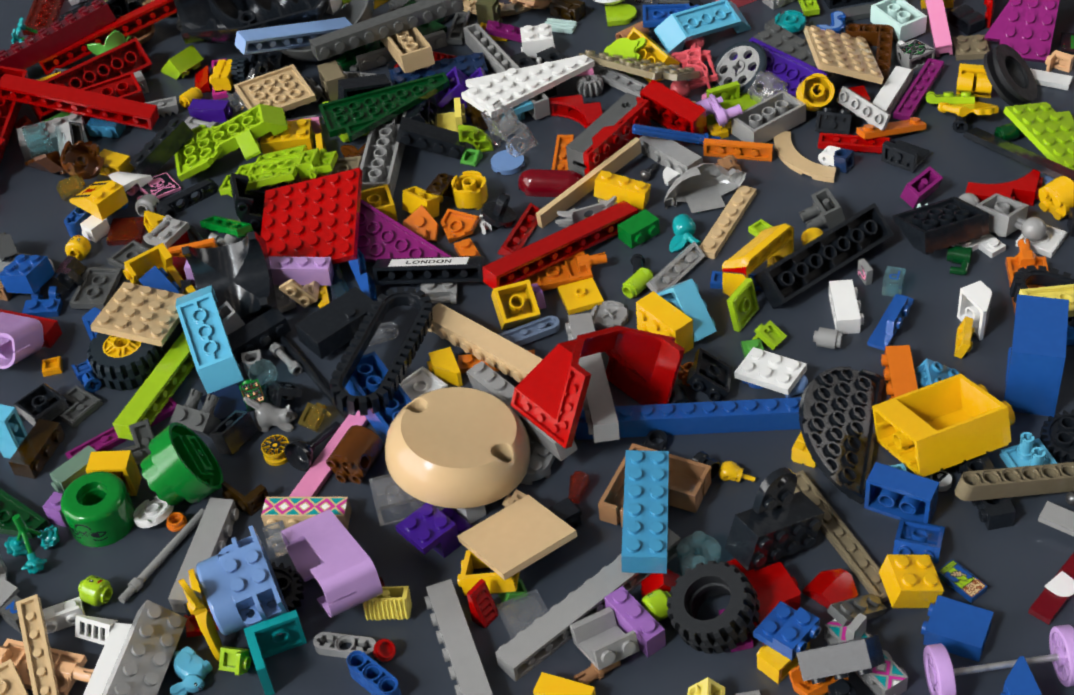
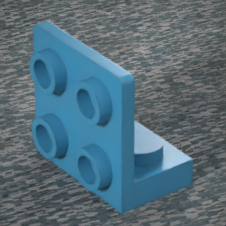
[915,358,960,389]

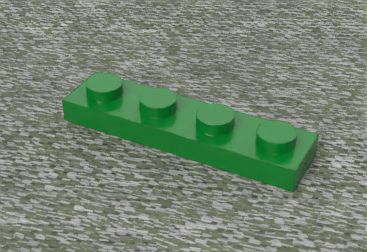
[200,215,253,238]

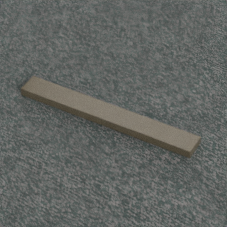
[794,470,889,603]

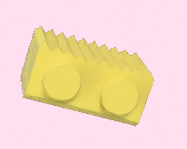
[363,586,412,621]

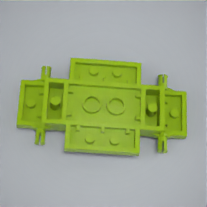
[219,145,339,197]

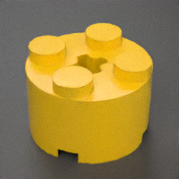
[796,73,835,111]
[451,170,488,210]
[1038,176,1074,220]

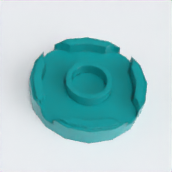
[775,10,806,33]

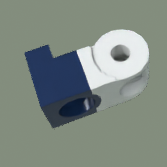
[818,146,855,173]

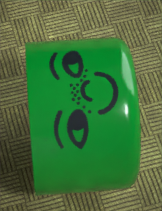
[60,471,135,547]

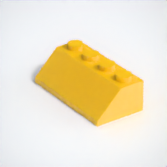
[627,27,680,83]

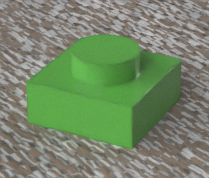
[741,339,764,358]

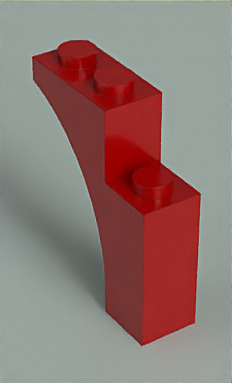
[549,94,603,129]
[965,169,1043,206]

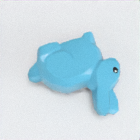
[170,646,213,695]

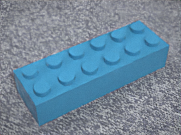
[621,450,669,574]

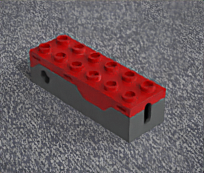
[566,93,651,177]

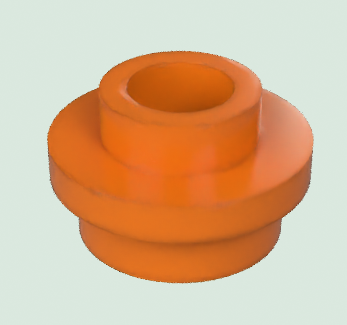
[166,512,187,532]

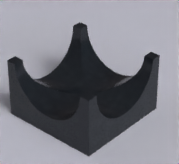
[181,231,278,319]

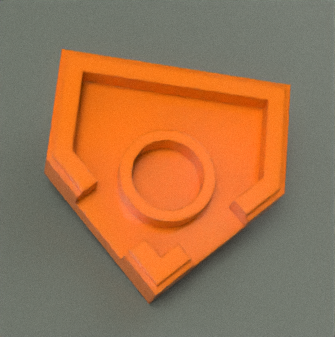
[403,205,439,242]
[441,208,480,243]

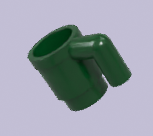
[947,246,973,275]

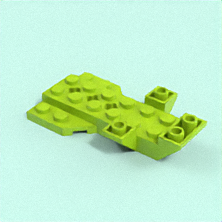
[174,104,288,182]

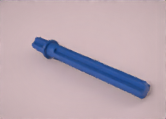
[632,124,721,145]

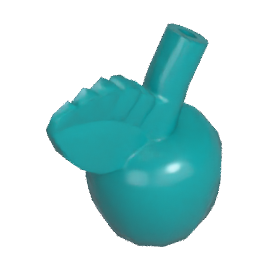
[669,214,701,253]

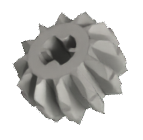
[576,72,604,98]

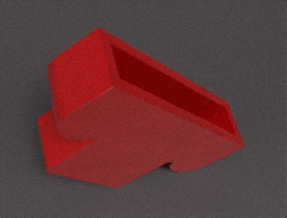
[727,559,801,644]

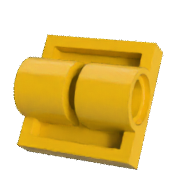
[956,63,992,98]

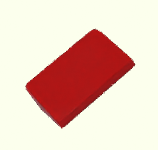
[195,65,211,93]

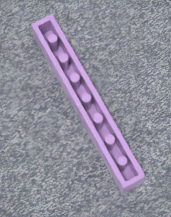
[184,256,334,286]

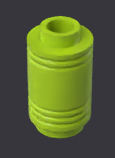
[622,267,653,298]

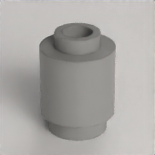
[813,327,843,349]

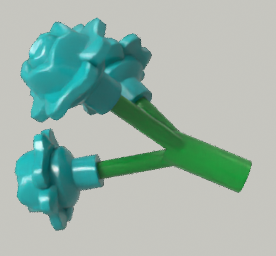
[4,514,60,575]

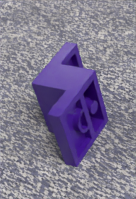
[435,66,486,108]
[395,503,473,558]

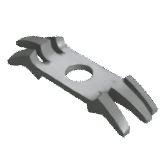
[555,196,617,228]

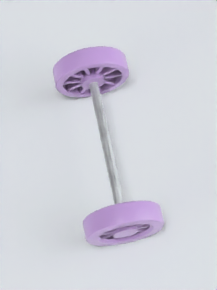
[923,624,1074,695]

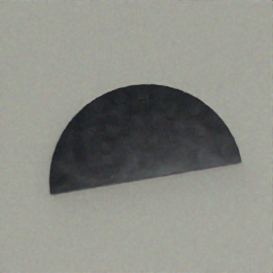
[799,367,884,504]

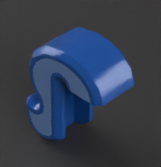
[816,11,846,34]

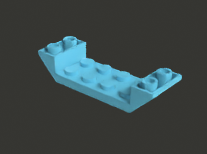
[654,0,751,54]
[176,285,245,394]

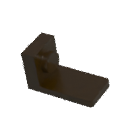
[426,173,454,197]
[221,481,269,516]

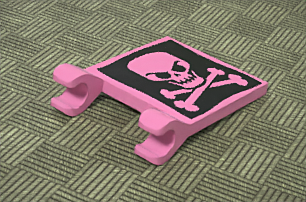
[127,172,182,200]

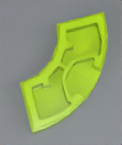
[458,125,494,152]

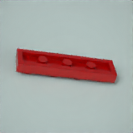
[818,133,890,154]

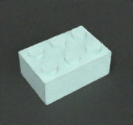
[870,0,927,42]

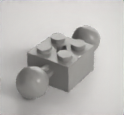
[959,193,1047,241]

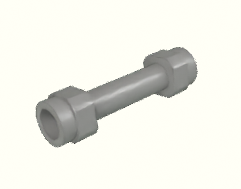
[269,342,303,376]

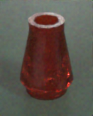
[568,471,590,504]

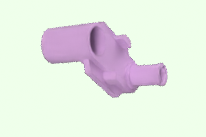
[695,94,743,128]

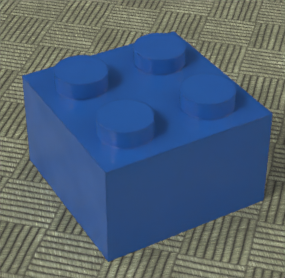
[0,254,55,294]

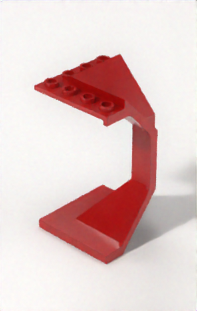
[510,326,685,449]

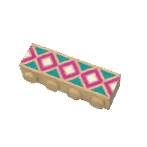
[261,497,351,530]

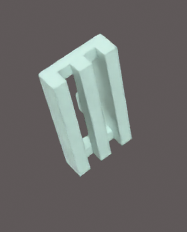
[545,18,577,34]

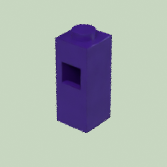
[188,99,233,123]

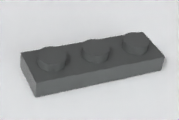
[827,593,888,627]

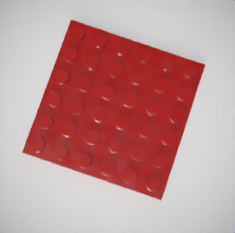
[261,167,363,264]

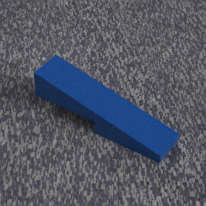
[348,248,377,301]

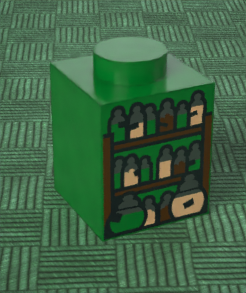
[239,379,266,412]

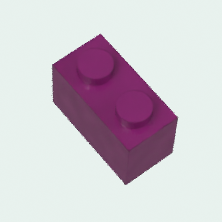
[900,166,943,208]

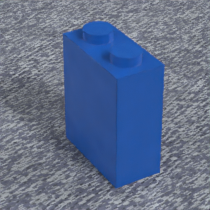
[921,595,994,662]

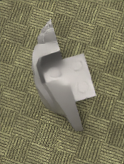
[664,163,746,213]

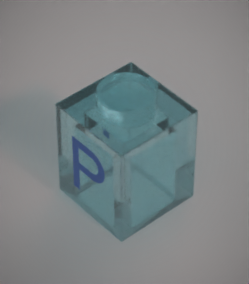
[882,266,906,297]

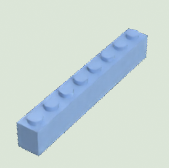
[235,17,352,55]

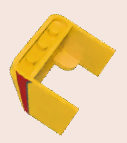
[722,223,794,296]

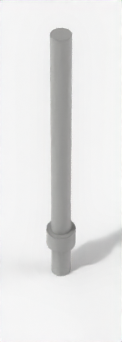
[118,509,205,604]

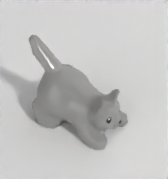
[243,396,298,433]

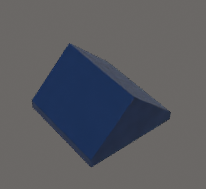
[200,383,247,422]

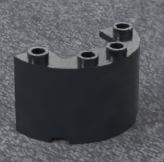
[230,173,293,231]

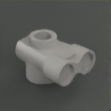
[208,233,238,247]

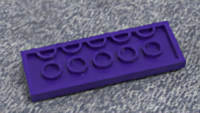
[733,37,829,98]

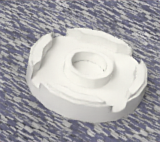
[133,496,174,528]

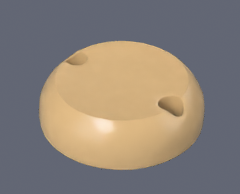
[385,387,530,509]

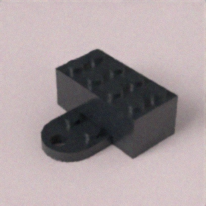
[725,467,825,571]

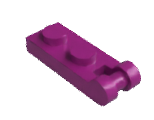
[485,20,522,43]

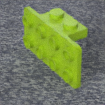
[706,81,761,126]

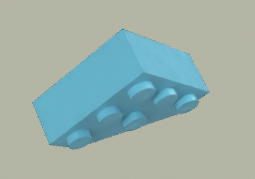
[657,278,717,342]

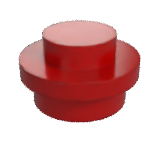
[373,639,396,662]

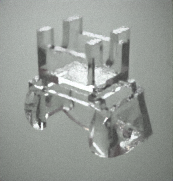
[481,100,539,157]

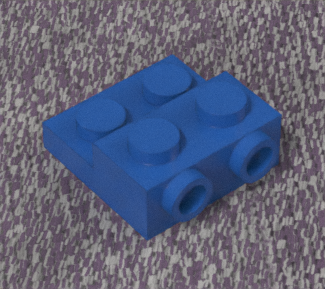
[893,518,945,564]
[753,601,821,661]

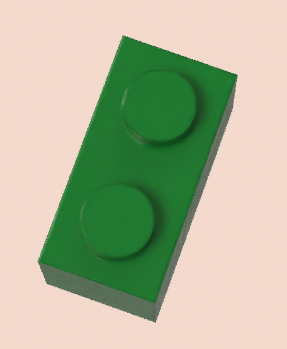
[617,209,660,249]

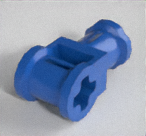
[71,358,102,393]

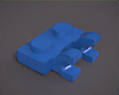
[22,286,63,317]

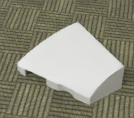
[108,171,153,192]

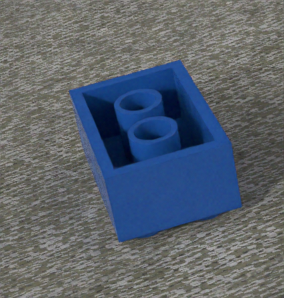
[864,462,939,524]

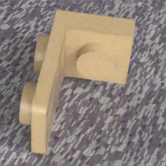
[279,279,320,308]

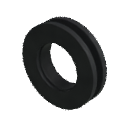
[983,44,1038,106]

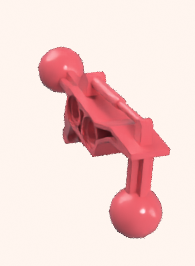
[670,36,718,97]

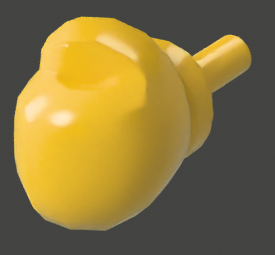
[718,461,756,483]

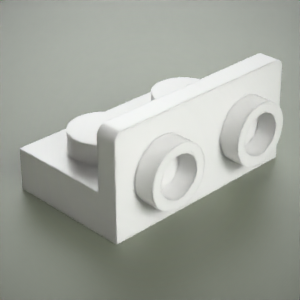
[43,597,85,634]

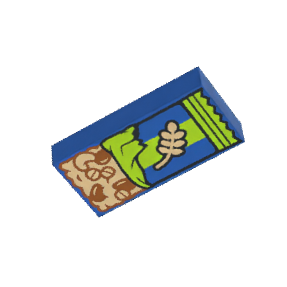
[937,559,988,603]

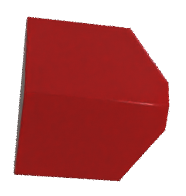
[803,568,858,609]

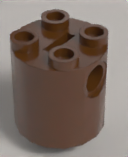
[326,425,384,484]

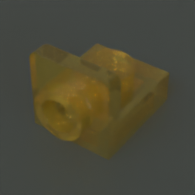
[298,402,331,432]

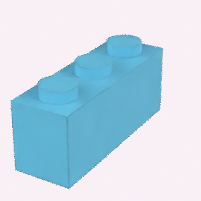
[0,404,28,459]

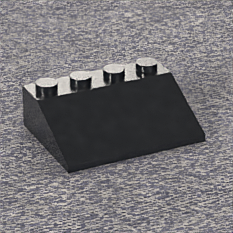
[892,197,989,254]

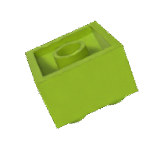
[160,45,204,80]

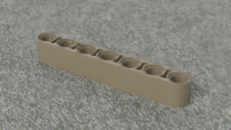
[955,462,1074,501]

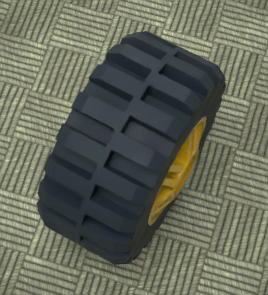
[87,333,165,391]

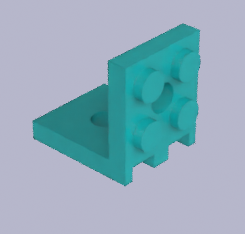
[243,610,307,695]

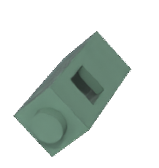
[50,445,97,493]

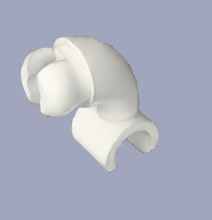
[478,214,492,235]

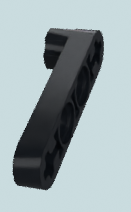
[156,179,218,219]

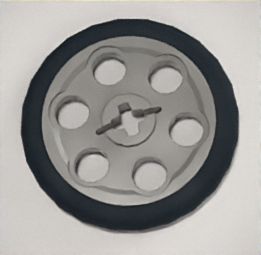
[711,41,767,95]

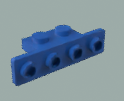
[867,294,914,351]

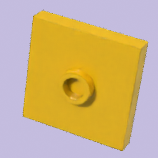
[557,277,604,315]

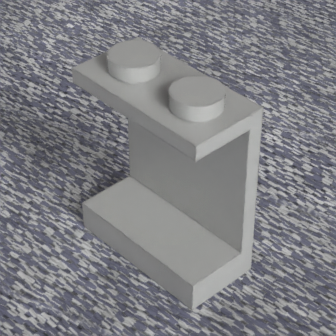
[569,607,640,670]

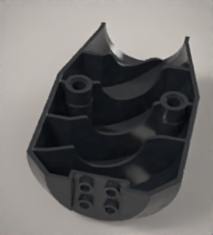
[174,0,329,44]

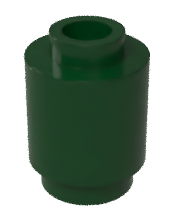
[994,122,1022,141]

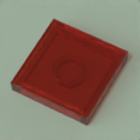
[106,217,146,245]

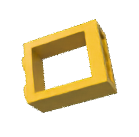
[457,550,520,596]

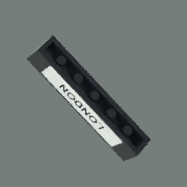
[373,256,486,285]

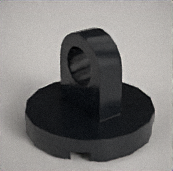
[481,193,516,228]

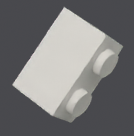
[957,280,992,341]

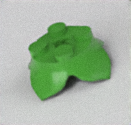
[87,30,131,56]

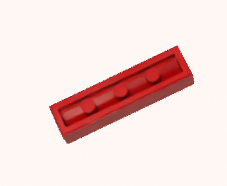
[497,202,540,256]

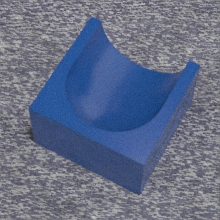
[1003,294,1069,417]

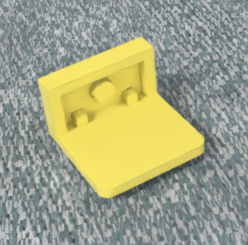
[437,97,466,132]

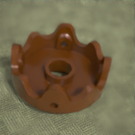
[60,141,104,179]

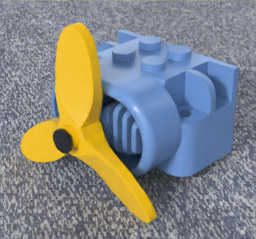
[178,525,289,662]

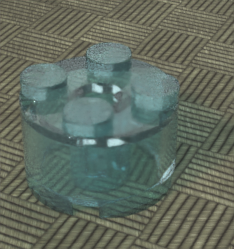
[22,122,55,159]
[676,531,722,576]

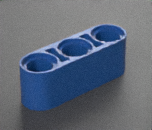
[346,650,401,695]

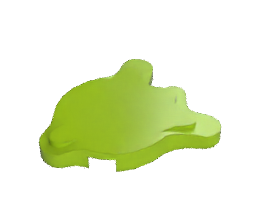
[604,37,647,76]

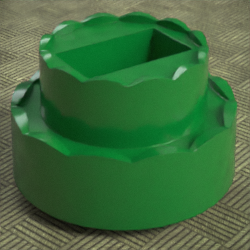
[140,422,224,506]

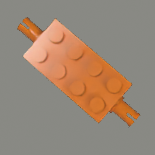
[1006,239,1048,314]
[519,251,607,291]

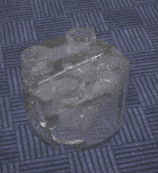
[747,71,788,103]

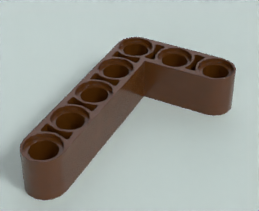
[846,24,893,84]

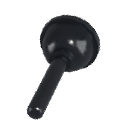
[284,421,340,471]

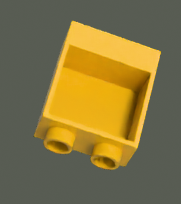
[872,373,1015,477]

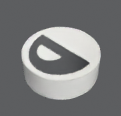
[930,470,952,492]

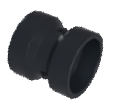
[692,451,720,479]

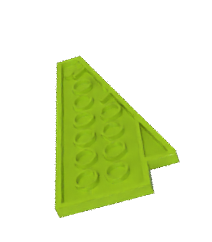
[1003,102,1074,170]

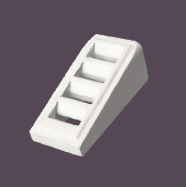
[75,614,118,645]

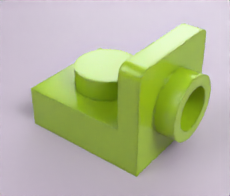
[752,320,787,350]

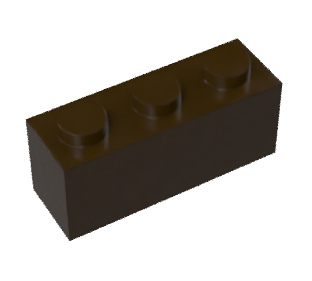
[8,419,65,479]

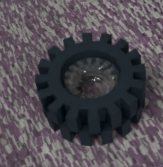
[231,57,251,84]

